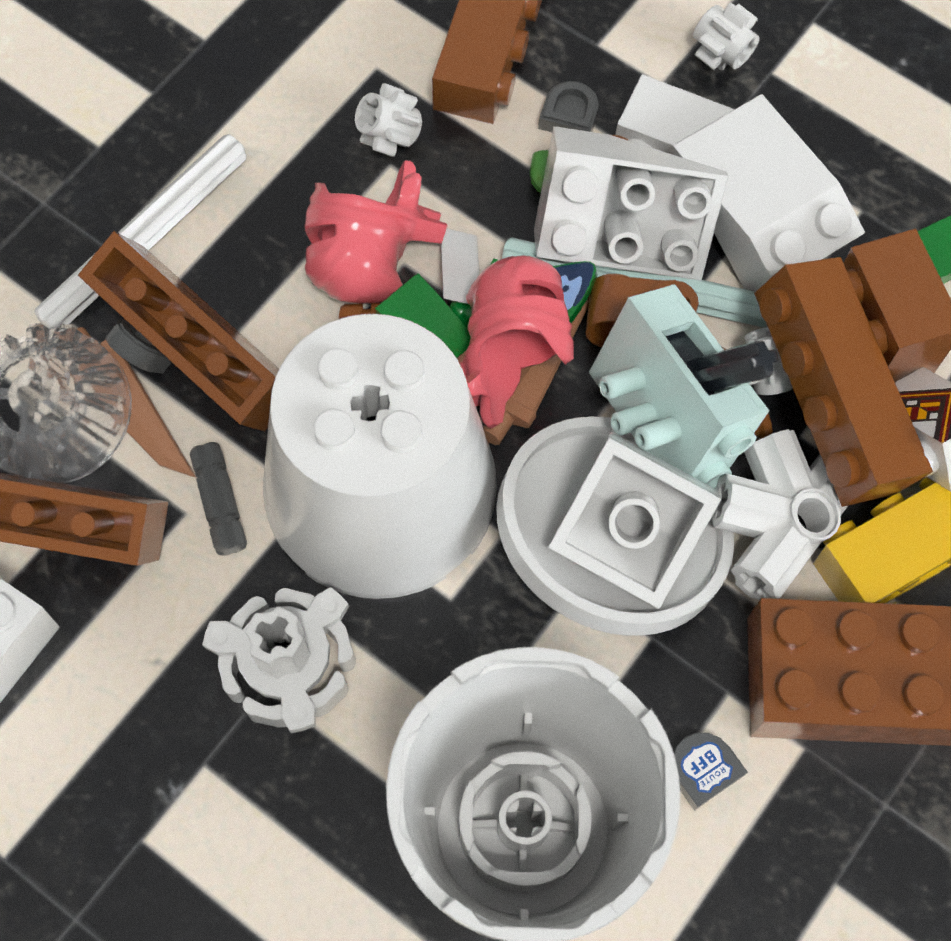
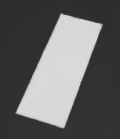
[441,229,479,304]

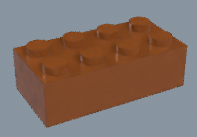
[747,598,951,746]

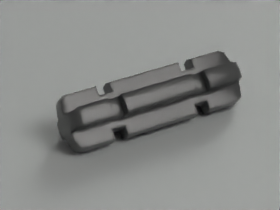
[189,442,247,556]

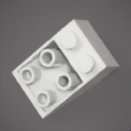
[534,126,728,280]

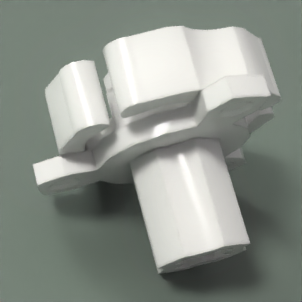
[202,587,356,733]

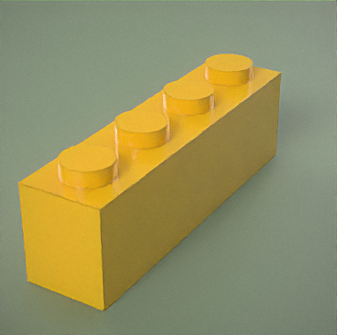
[813,477,951,604]

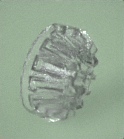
[0,323,132,484]

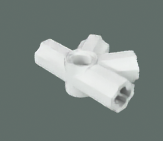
[711,429,848,600]

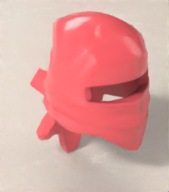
[305,160,448,304]
[457,255,574,429]

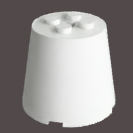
[263,314,497,599]
[386,647,680,941]

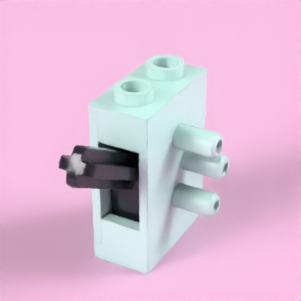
[589,284,778,489]

